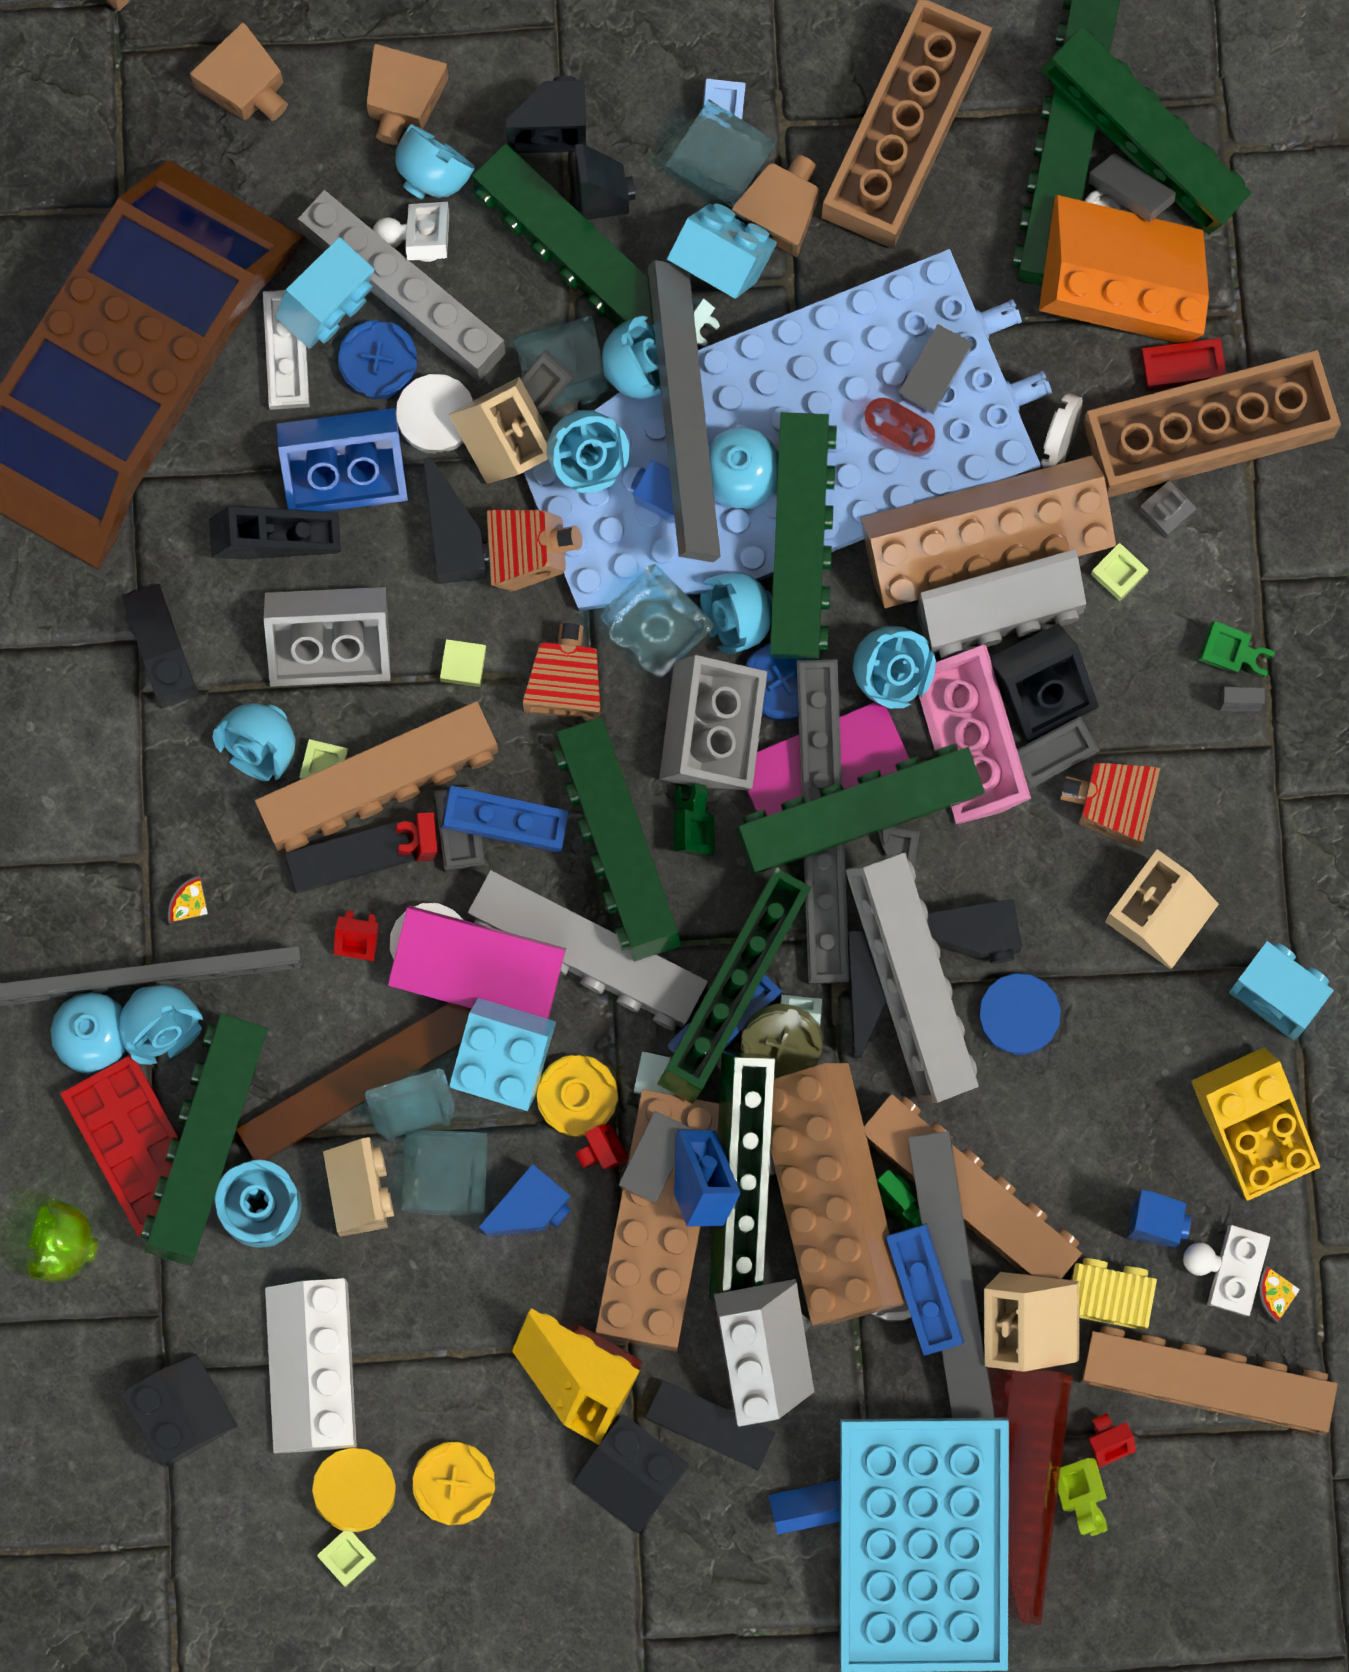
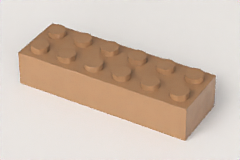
[822,0,992,249]
[1083,350,1341,498]
[860,456,1116,608]
[770,1063,906,1326]
[596,1089,719,1352]

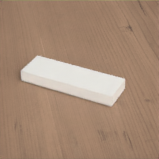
[263,290,310,410]

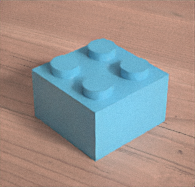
[667,203,777,299]
[275,237,375,349]
[1229,941,1334,1041]
[449,998,556,1111]

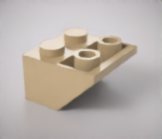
[449,377,550,484]
[1105,849,1219,969]
[323,1137,394,1237]
[984,1272,1079,1372]

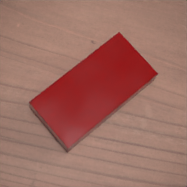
[1141,338,1226,391]

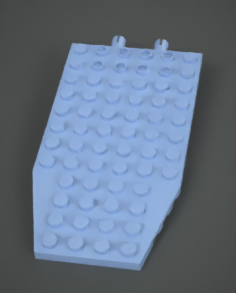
[524,249,1052,611]

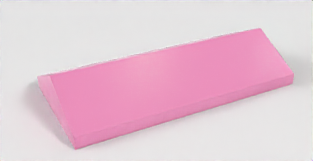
[919,645,1031,824]

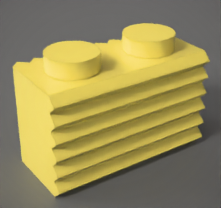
[1070,1258,1157,1331]

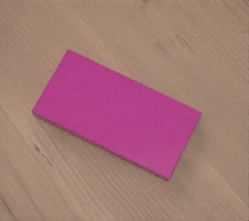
[746,702,909,816]
[388,906,567,1019]

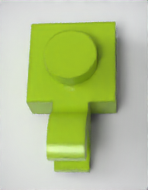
[1053,1458,1108,1536]

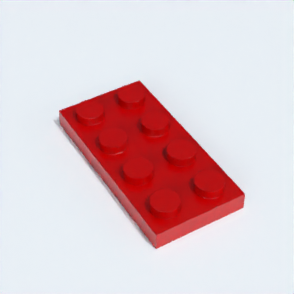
[60,1055,179,1238]

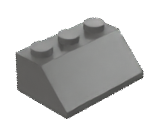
[264,587,391,687]
[659,655,767,790]
[714,1279,814,1427]

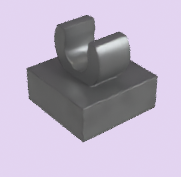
[1139,480,1197,538]

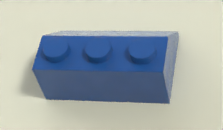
[276,408,408,512]

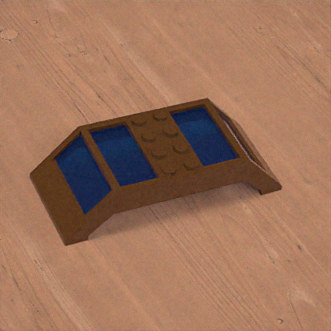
[0,160,304,570]

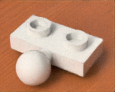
[373,202,449,262]
[1183,1225,1270,1317]

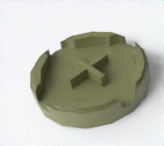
[741,1004,823,1078]

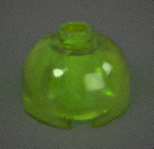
[26,1198,98,1283]

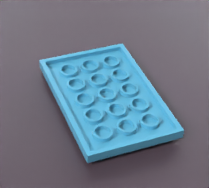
[839,1418,1009,1672]

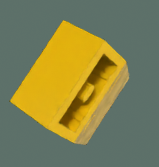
[1191,1047,1320,1201]
[512,1308,640,1445]

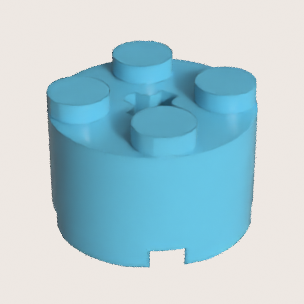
[215,1160,301,1247]

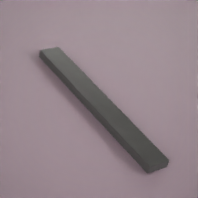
[648,260,721,562]
[797,659,849,984]
[0,946,303,1006]
[908,1131,996,1418]

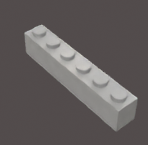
[298,190,505,382]
[845,852,979,1103]
[468,870,708,1031]

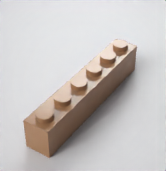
[255,701,498,852]
[864,1094,1082,1279]
[1080,1326,1338,1435]

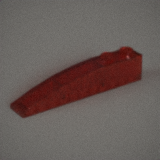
[1004,1370,1072,1625]

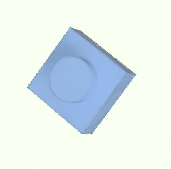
[701,79,746,123]

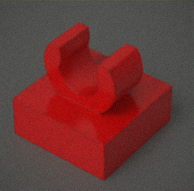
[395,812,437,862]
[334,910,379,961]
[575,1124,629,1169]
[1089,1413,1136,1468]

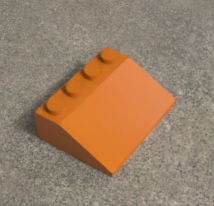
[1039,195,1209,344]

